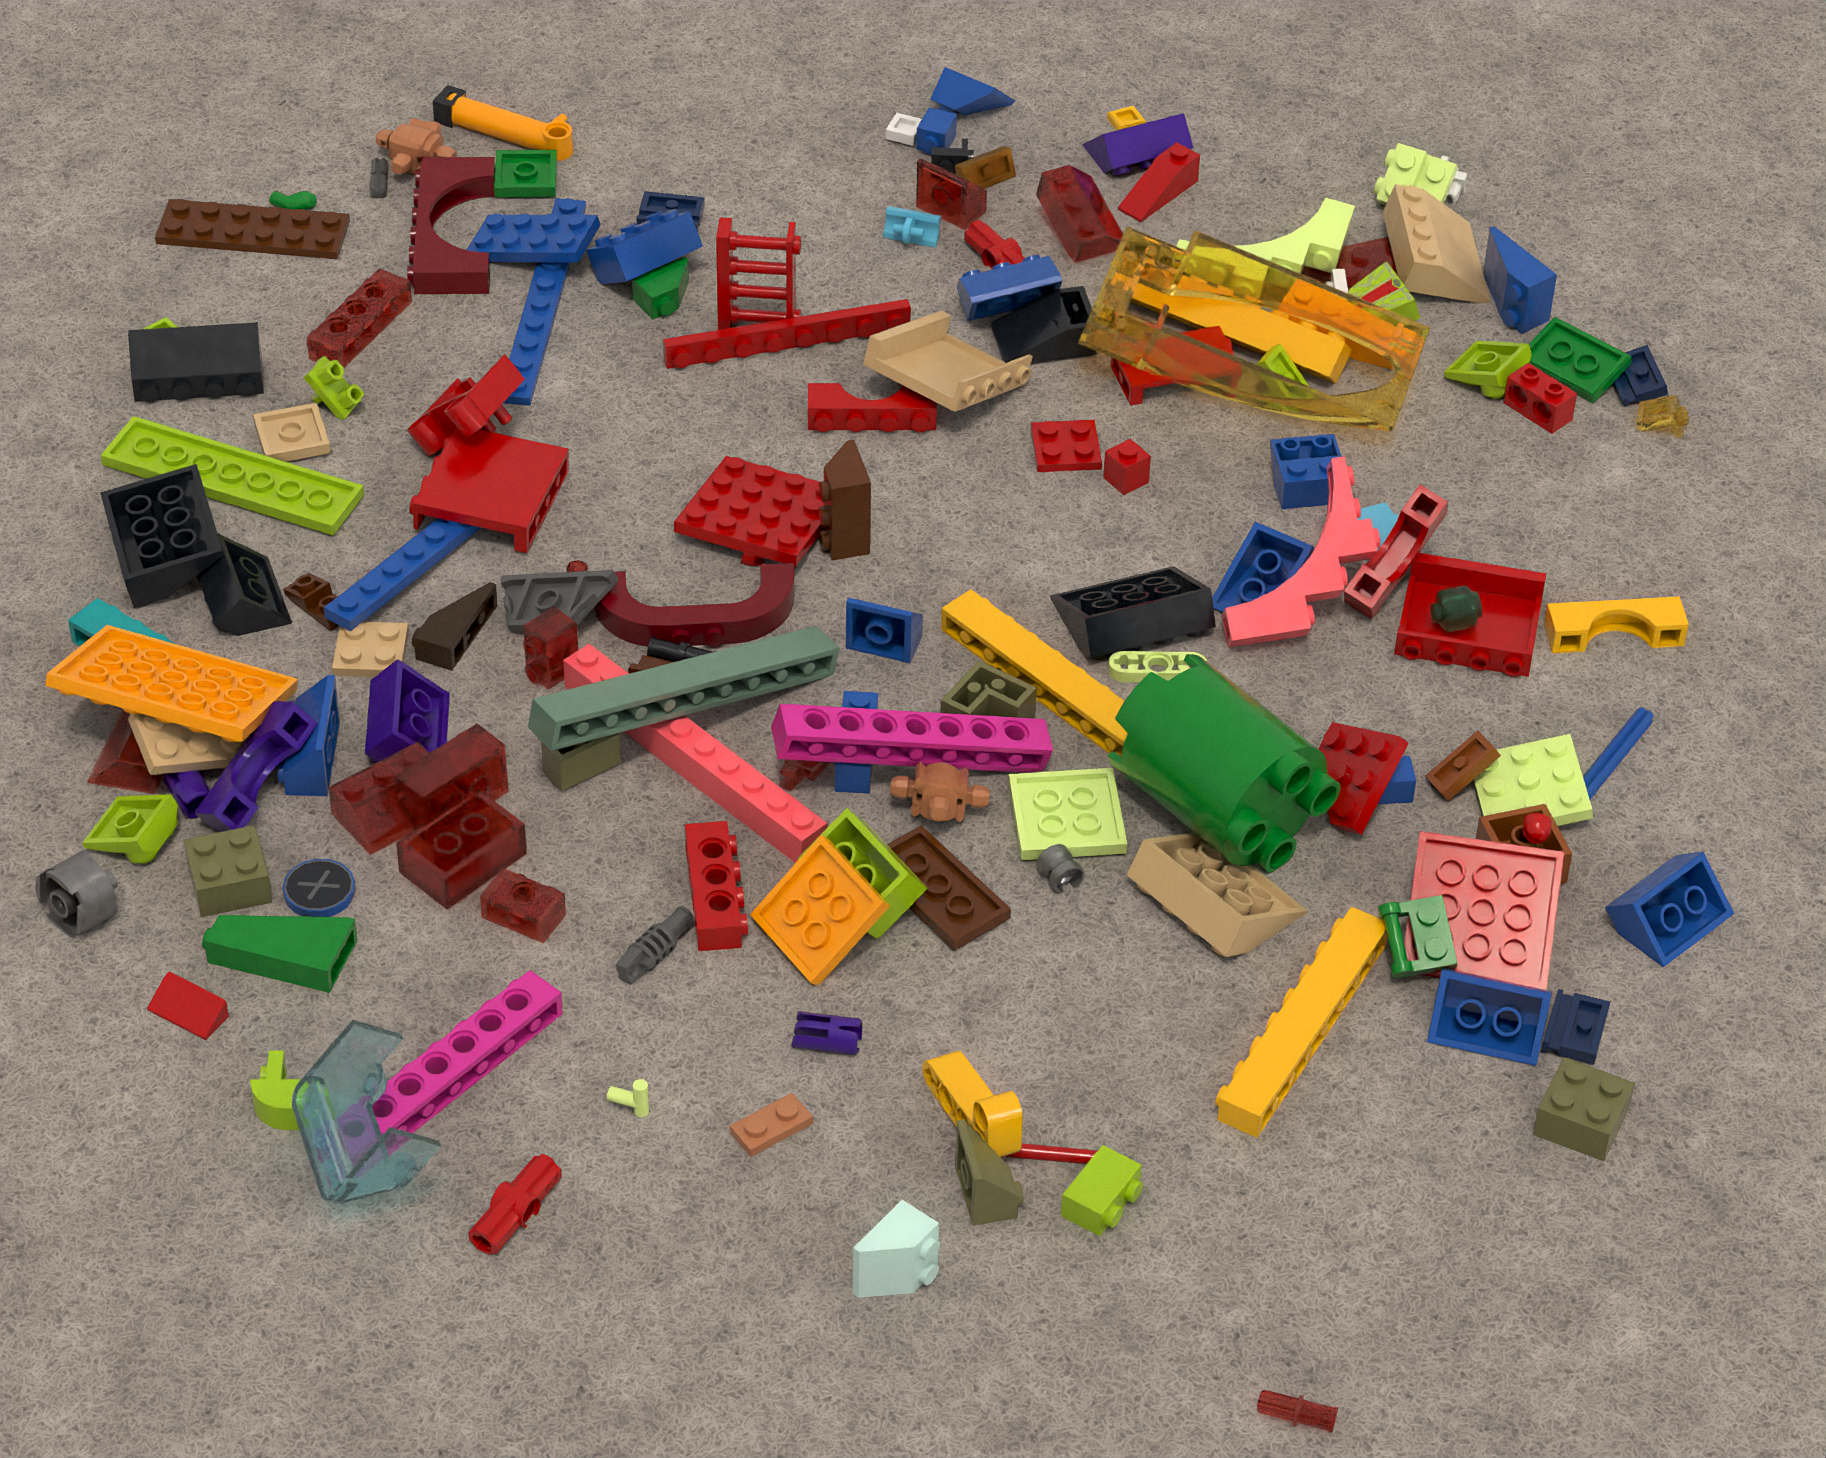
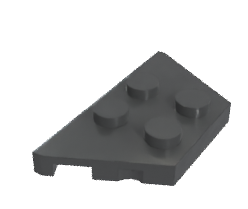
[500,570,618,634]

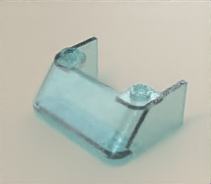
[292,1020,441,1204]

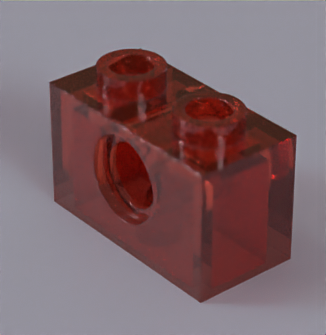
[523,606,578,690]
[480,868,566,944]

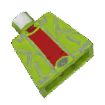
[1348,262,1421,326]

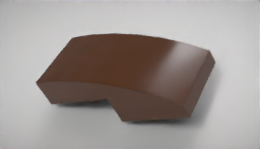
[283,573,339,631]

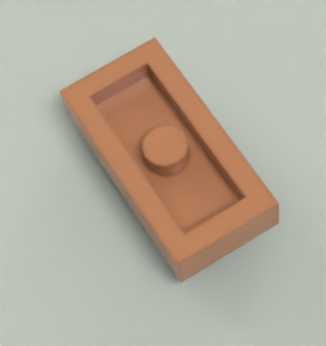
[729,1093,813,1157]

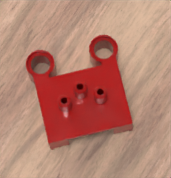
[407,354,525,456]

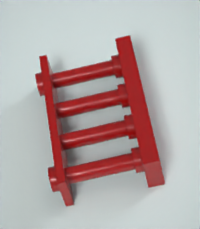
[716,217,802,330]

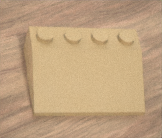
[1383,184,1490,303]
[1127,833,1308,957]

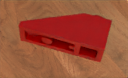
[1118,142,1200,222]

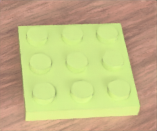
[1473,734,1594,826]
[1008,768,1127,860]

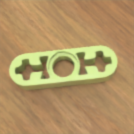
[1108,651,1207,682]

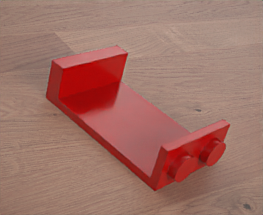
[1110,326,1243,406]

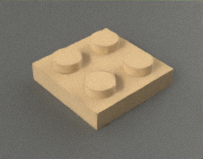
[253,403,331,462]
[332,622,409,677]

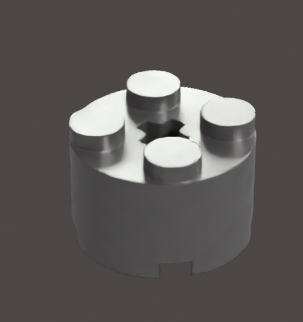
[35,850,118,937]

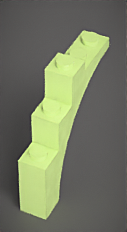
[1172,198,1355,303]

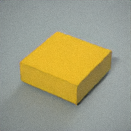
[1107,106,1147,130]

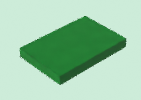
[1529,317,1632,404]

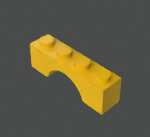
[1544,596,1689,653]

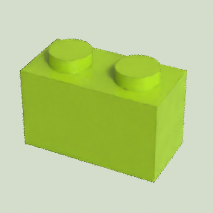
[1061,1145,1143,1236]

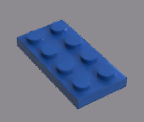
[466,213,601,263]

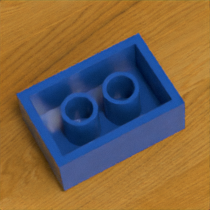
[586,209,703,284]

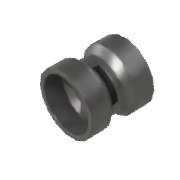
[1037,844,1085,894]

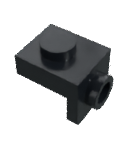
[931,138,974,178]

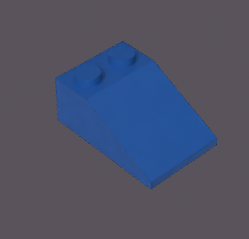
[1483,226,1557,334]
[1212,522,1314,613]

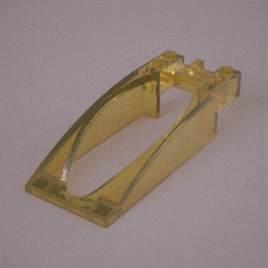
[1078,226,1430,431]

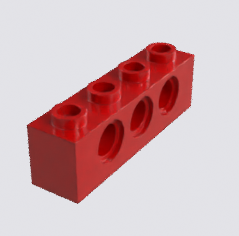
[685,821,748,951]

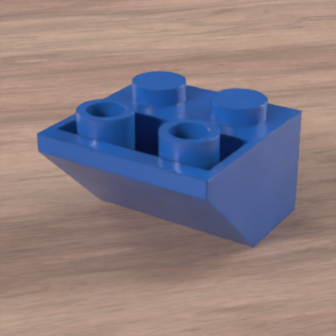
[1270,434,1342,509]

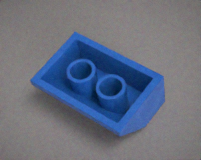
[957,255,1063,321]
[278,675,340,797]
[1605,851,1735,967]
[1427,968,1553,1066]

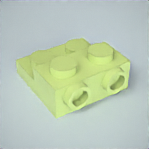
[1374,143,1458,206]

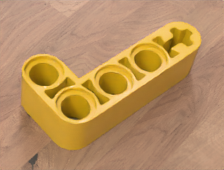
[922,1050,1023,1157]

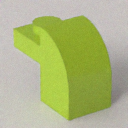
[250,1050,314,1130]

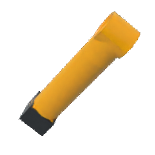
[433,85,573,161]

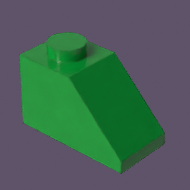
[632,257,689,320]

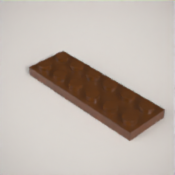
[155,199,350,259]

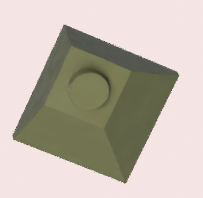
[955,1120,1024,1226]

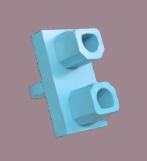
[883,206,941,248]

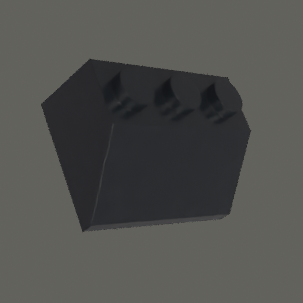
[197,533,292,636]

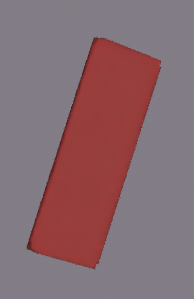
[147,971,229,1040]

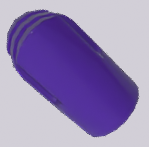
[163,770,210,819]
[791,1011,862,1055]

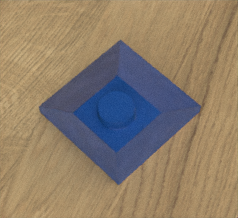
[930,67,1016,115]

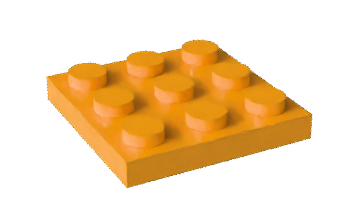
[750,835,890,985]

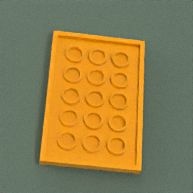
[45,625,298,742]

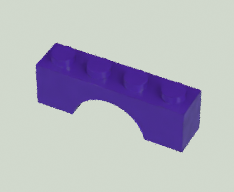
[194,701,318,832]

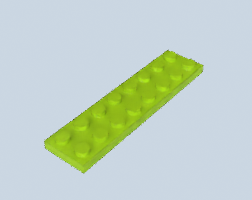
[100,416,364,536]

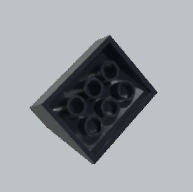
[100,464,224,608]
[1050,566,1216,659]

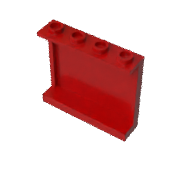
[409,427,569,553]
[1394,553,1547,677]

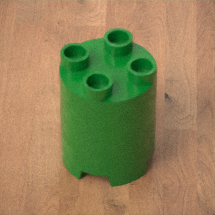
[1108,654,1340,873]

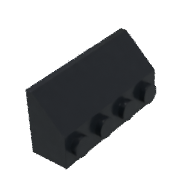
[128,322,264,403]

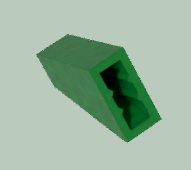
[202,915,358,993]

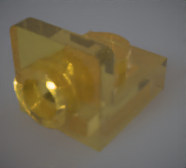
[1636,395,1689,438]

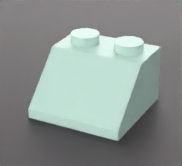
[852,1200,940,1298]

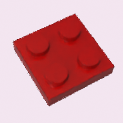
[1030,420,1102,472]

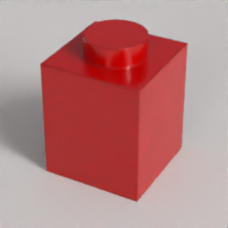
[1103,438,1151,495]

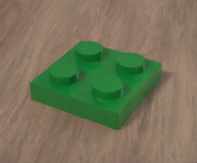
[494,150,557,197]

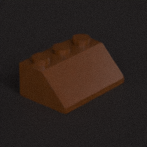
[819,439,871,561]

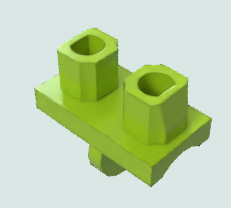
[303,356,364,420]

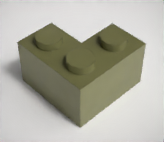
[940,660,1037,719]
[541,733,621,792]

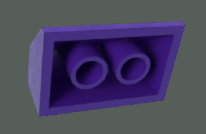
[1083,113,1194,176]
[365,659,450,769]

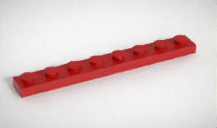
[663,299,911,369]

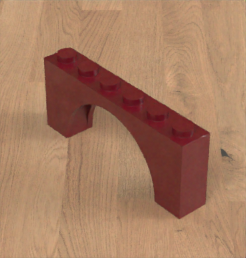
[407,157,495,294]

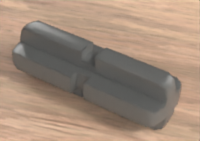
[370,158,388,199]

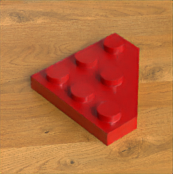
[1318,722,1409,835]

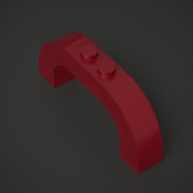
[594,563,794,647]

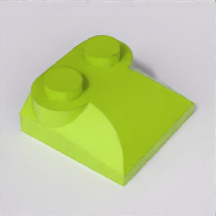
[1444,340,1532,399]
[82,794,178,864]

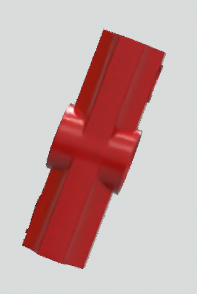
[964,219,1024,269]
[468,1153,562,1255]

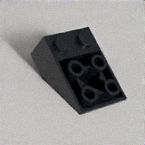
[991,286,1098,363]

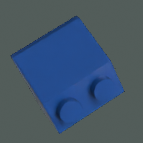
[846,597,923,663]

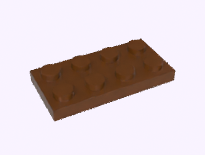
[887,825,1011,951]

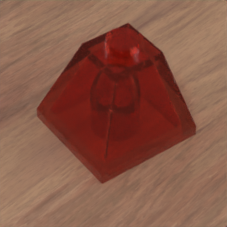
[916,158,987,230]

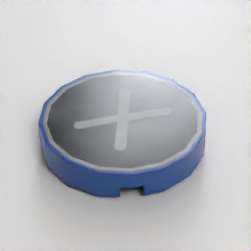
[283,859,356,917]

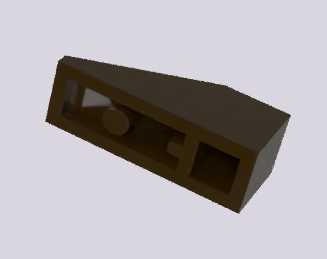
[412,582,498,671]

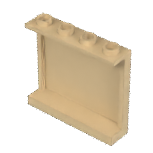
[863,310,1033,412]

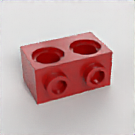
[1503,363,1577,434]

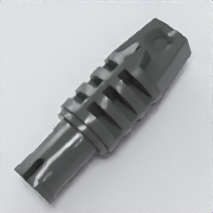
[616,906,695,984]

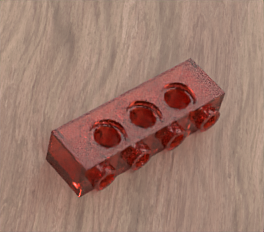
[306,268,412,368]

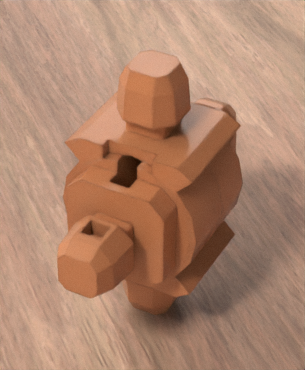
[376,118,457,176]
[890,761,990,823]

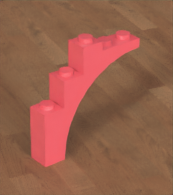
[1221,456,1380,647]

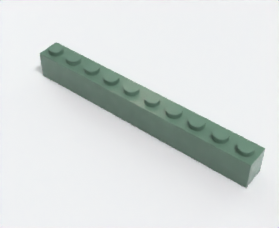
[528,626,840,751]

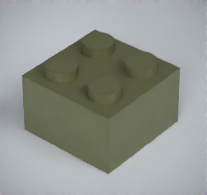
[184,825,272,917]
[1533,1057,1635,1161]

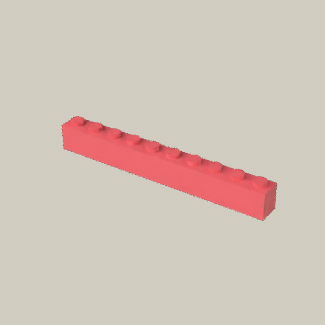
[563,644,827,863]

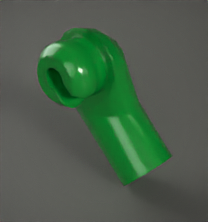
[269,191,317,210]

